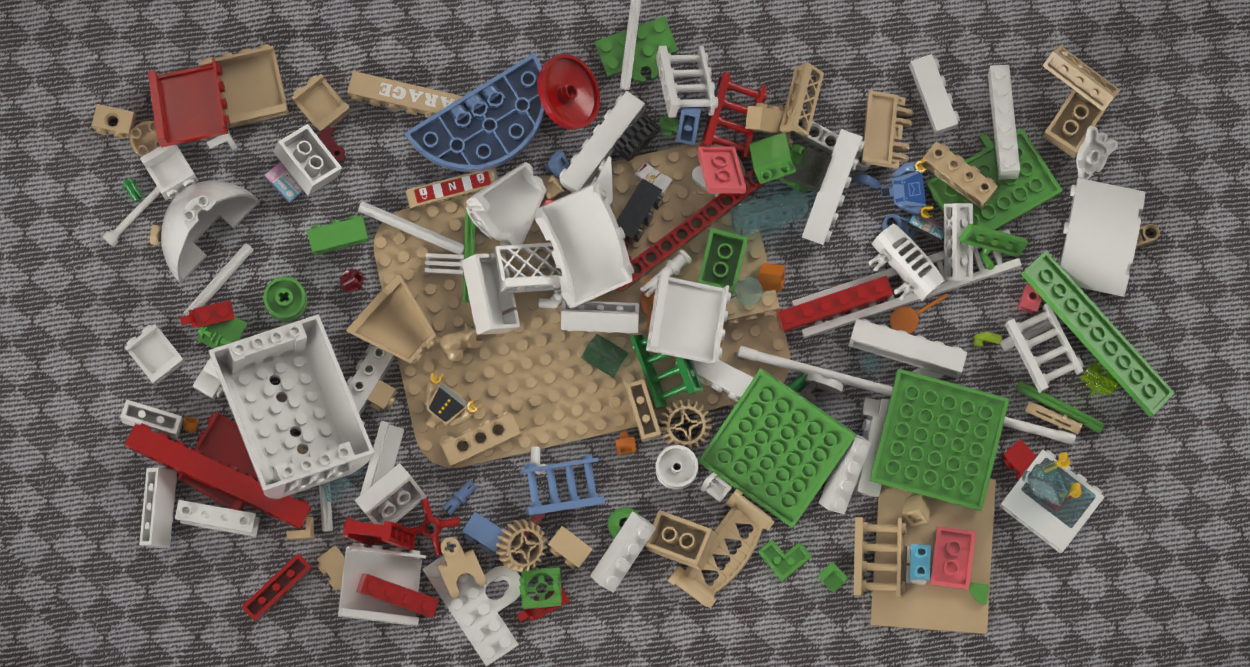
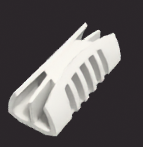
[869,223,945,302]

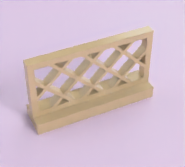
[1042,45,1121,111]

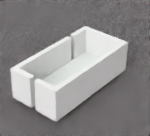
[461,253,521,335]

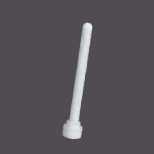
[102,187,161,247]

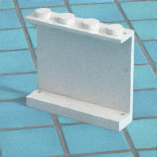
[338,543,426,626]

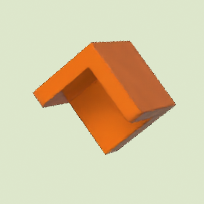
[758,263,785,292]

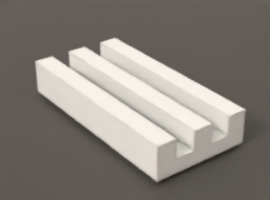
[425,253,464,275]

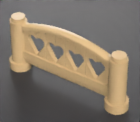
[668,489,775,608]

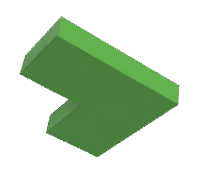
[757,539,812,582]

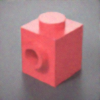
[1017,284,1042,315]

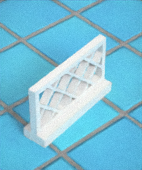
[494,243,562,294]

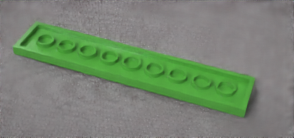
[1021,250,1175,417]

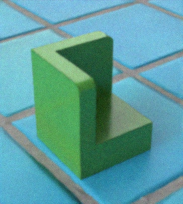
[817,562,848,592]

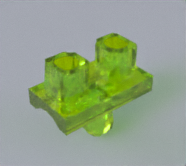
[1080,363,1118,396]

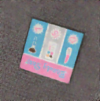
[907,214,944,242]

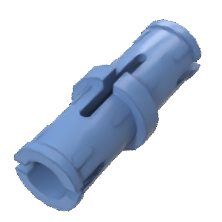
[442,479,477,516]

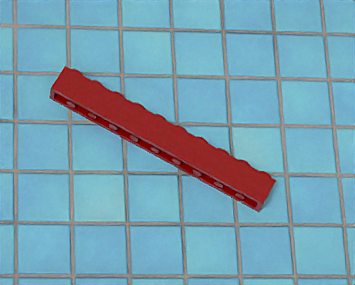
[125,423,311,530]

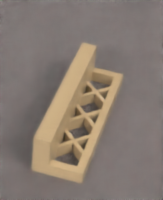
[779,62,824,137]

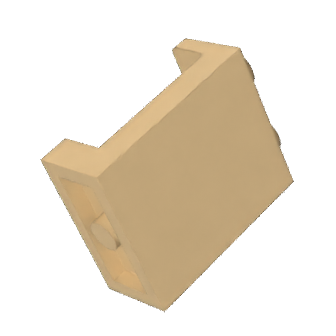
[292,74,351,133]

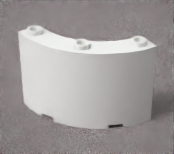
[1059,178,1145,297]
[535,182,634,309]

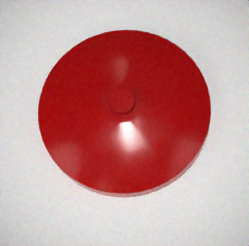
[538,54,600,130]

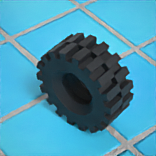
[613,114,660,161]

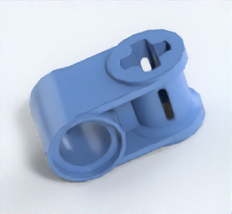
[882,214,919,241]

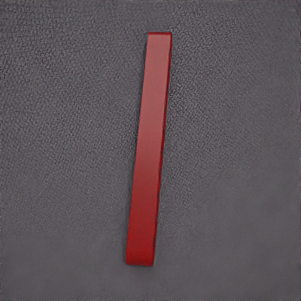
[615,169,770,292]

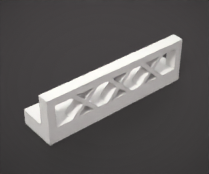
[944,203,973,281]

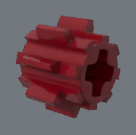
[339,268,365,293]

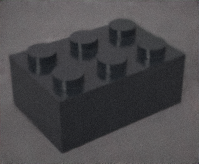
[616,178,663,246]

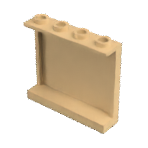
[199,44,289,129]

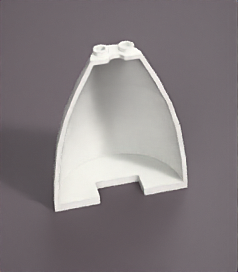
[161,180,260,283]

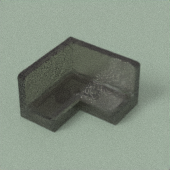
[780,147,832,192]

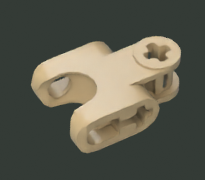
[437,537,487,599]

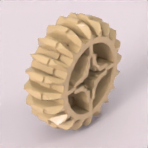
[660,398,712,450]
[496,519,547,572]

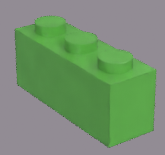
[307,215,369,256]

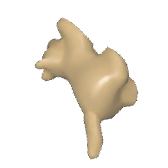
[433,323,483,361]

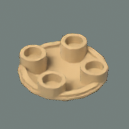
[130,121,160,157]

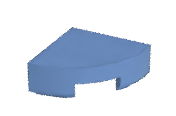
[853,174,881,189]

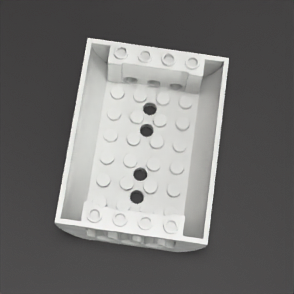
[209,314,375,499]

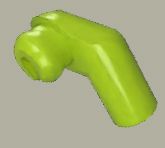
[973,331,1002,347]

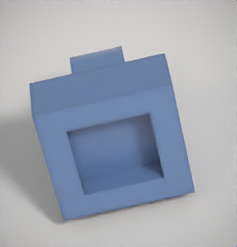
[544,150,570,178]

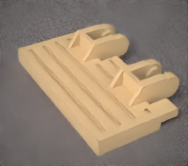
[861,90,913,169]

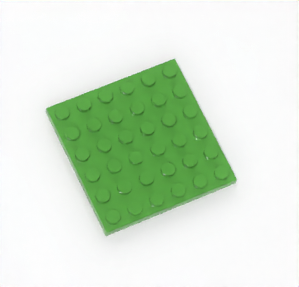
[698,368,857,528]
[869,369,1009,511]

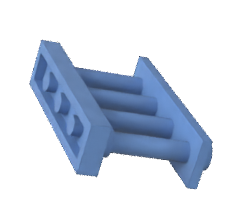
[520,455,605,516]

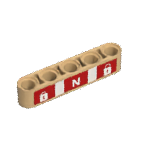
[405,168,498,210]

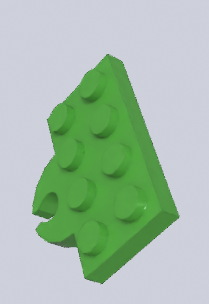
[594,16,678,83]

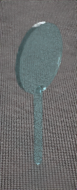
[731,277,763,306]

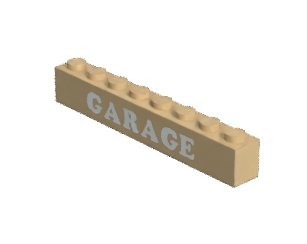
[347,71,463,118]

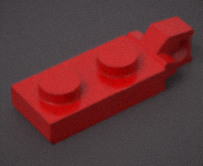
[180,300,235,328]
[517,585,570,622]

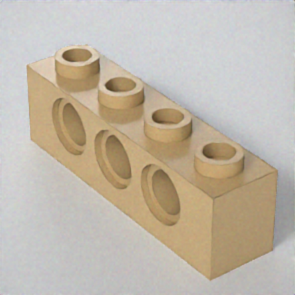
[441,412,522,468]

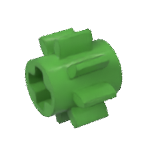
[659,113,679,137]

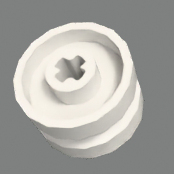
[655,445,698,490]

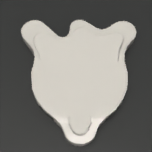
[1076,126,1118,180]

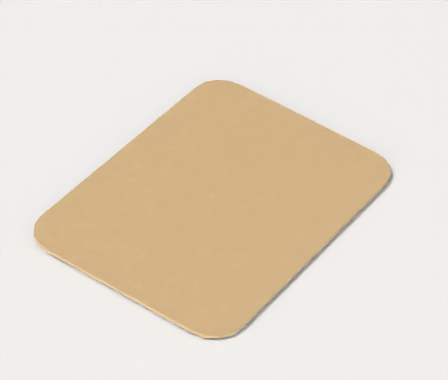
[374,142,790,468]

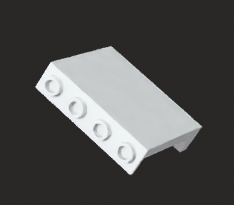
[646,272,731,364]

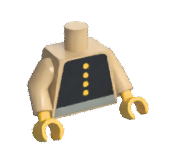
[425,370,482,430]

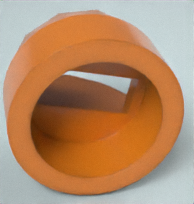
[183,417,199,433]

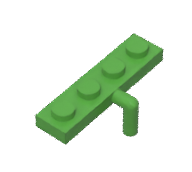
[959,224,1028,270]

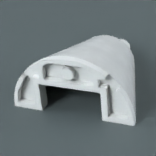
[466,162,547,252]

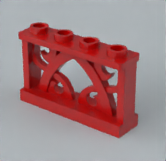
[343,517,416,550]

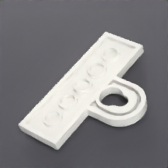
[423,549,521,667]

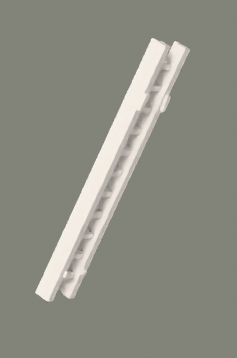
[791,229,1022,339]

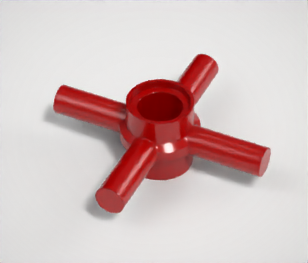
[410,498,460,556]

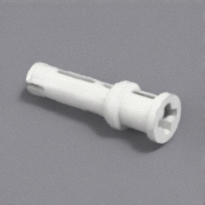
[640,249,692,297]

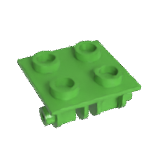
[196,317,248,349]

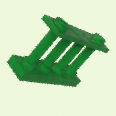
[630,335,703,408]

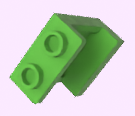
[749,132,796,184]

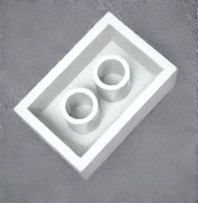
[273,124,342,196]
[354,463,427,525]

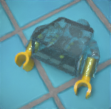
[1022,452,1081,506]

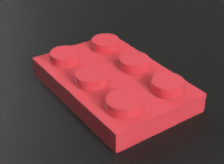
[697,146,746,193]
[930,526,976,590]

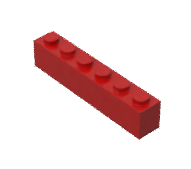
[776,275,893,333]

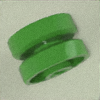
[263,277,308,322]

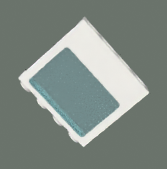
[999,450,1104,553]

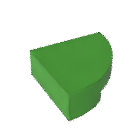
[969,582,989,605]

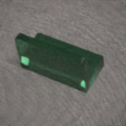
[581,334,629,378]

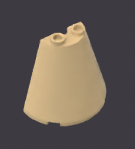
[346,274,436,364]

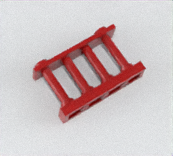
[700,72,768,160]

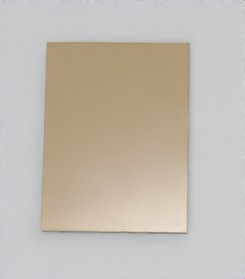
[870,479,996,634]

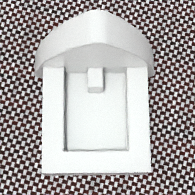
[206,130,237,150]
[701,472,732,503]

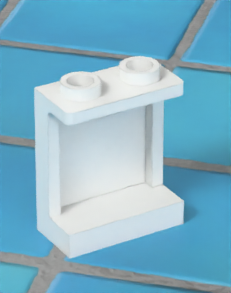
[140,145,198,200]
[125,324,185,386]

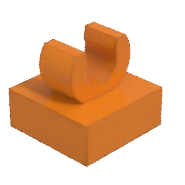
[615,431,636,455]

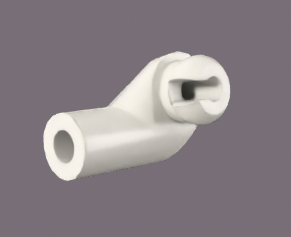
[539,289,564,309]
[530,446,546,475]

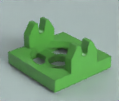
[519,567,562,609]

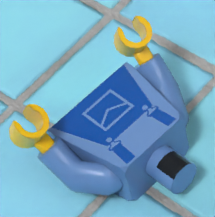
[881,158,934,218]

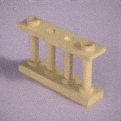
[854,517,907,597]

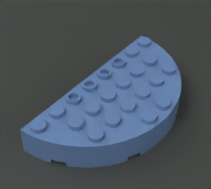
[404,53,545,172]

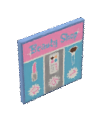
[263,161,304,203]

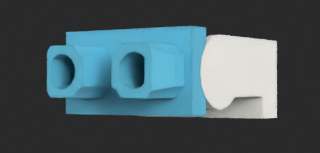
[905,544,931,585]

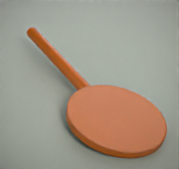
[890,294,948,334]

